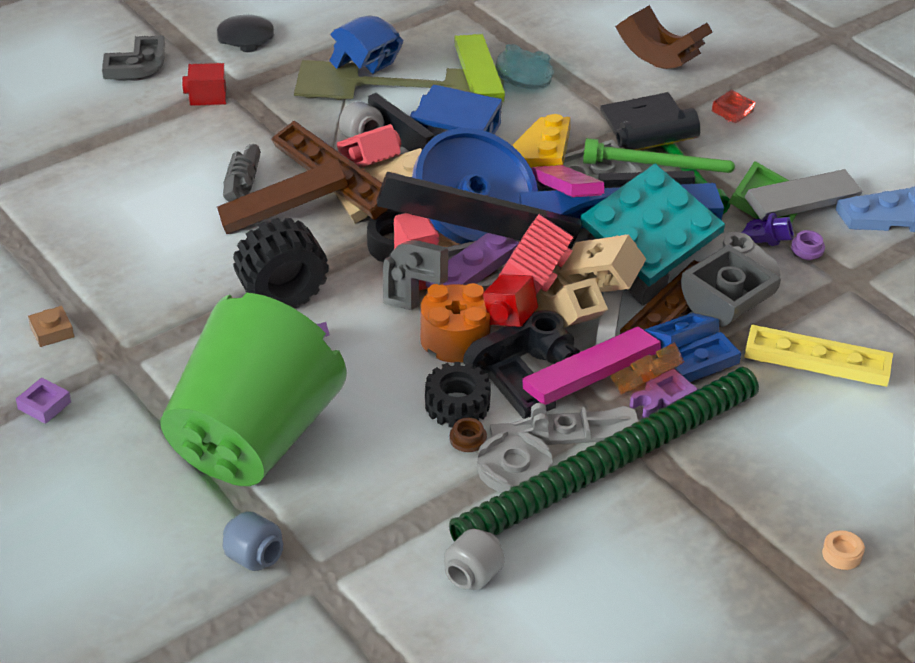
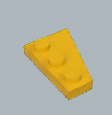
[512,114,571,169]

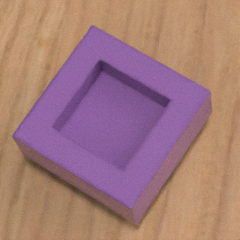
[16,377,71,424]

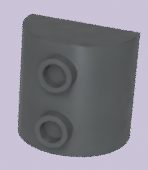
[681,244,781,327]

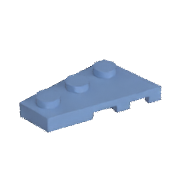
[836,186,915,232]

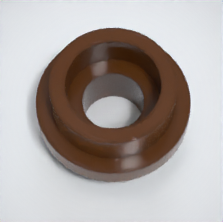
[449,418,487,452]

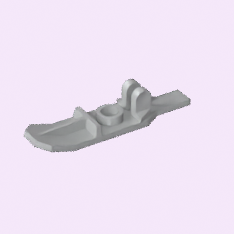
[490,403,638,445]

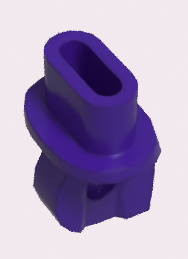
[741,213,794,246]

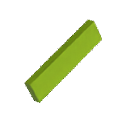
[454,34,505,102]

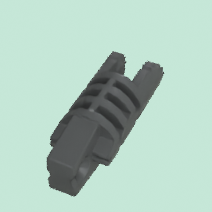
[223,144,261,202]

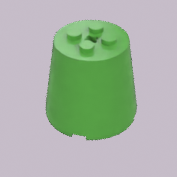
[160,293,347,486]

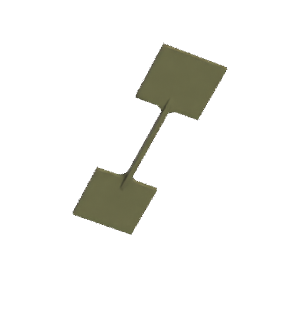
[294,60,505,108]

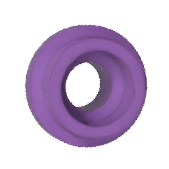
[791,230,825,260]

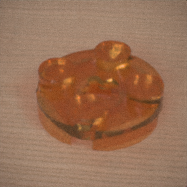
[610,343,685,395]

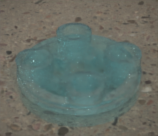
[495,44,554,89]

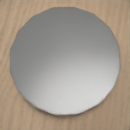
[477,432,553,493]

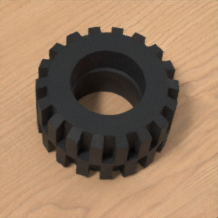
[233,218,329,309]

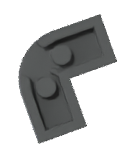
[102,36,165,80]
[383,240,448,310]

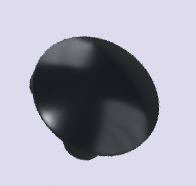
[217,15,274,53]

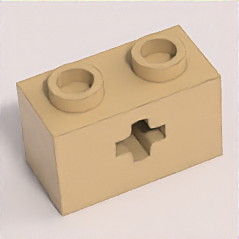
[559,234,646,292]

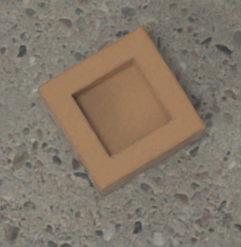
[28,306,74,347]

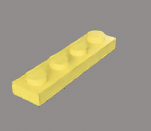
[744,324,893,387]

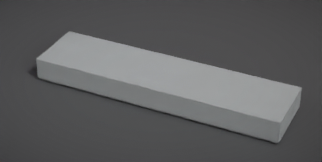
[745,169,863,221]

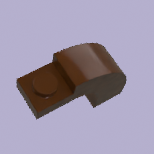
[615,5,713,69]

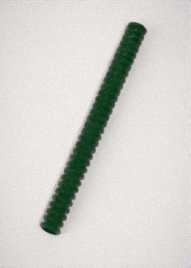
[449,367,759,542]

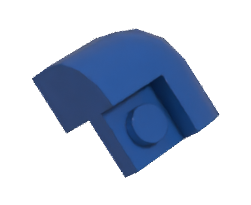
[329,15,404,74]

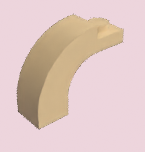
[513,248,608,328]

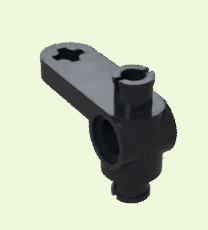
[463,310,580,374]

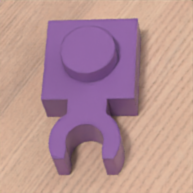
[630,368,698,418]

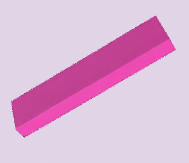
[532,165,604,197]
[522,327,661,405]

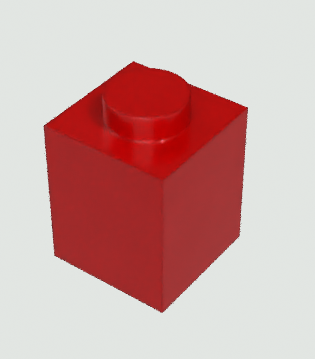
[182,63,226,106]
[483,274,538,327]

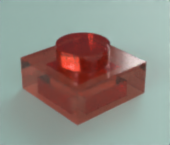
[712,90,755,124]

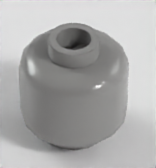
[339,102,385,138]
[444,529,505,590]

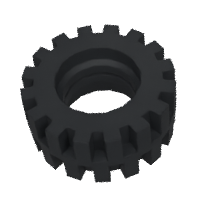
[425,362,491,428]

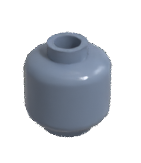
[222,511,283,571]

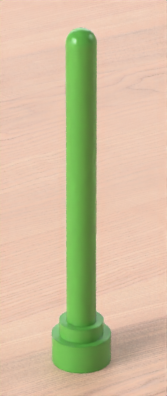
[583,138,735,173]

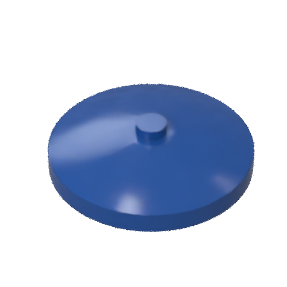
[412,128,538,244]

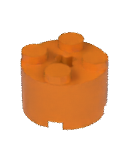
[420,283,491,363]

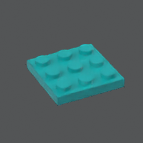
[580,163,725,286]

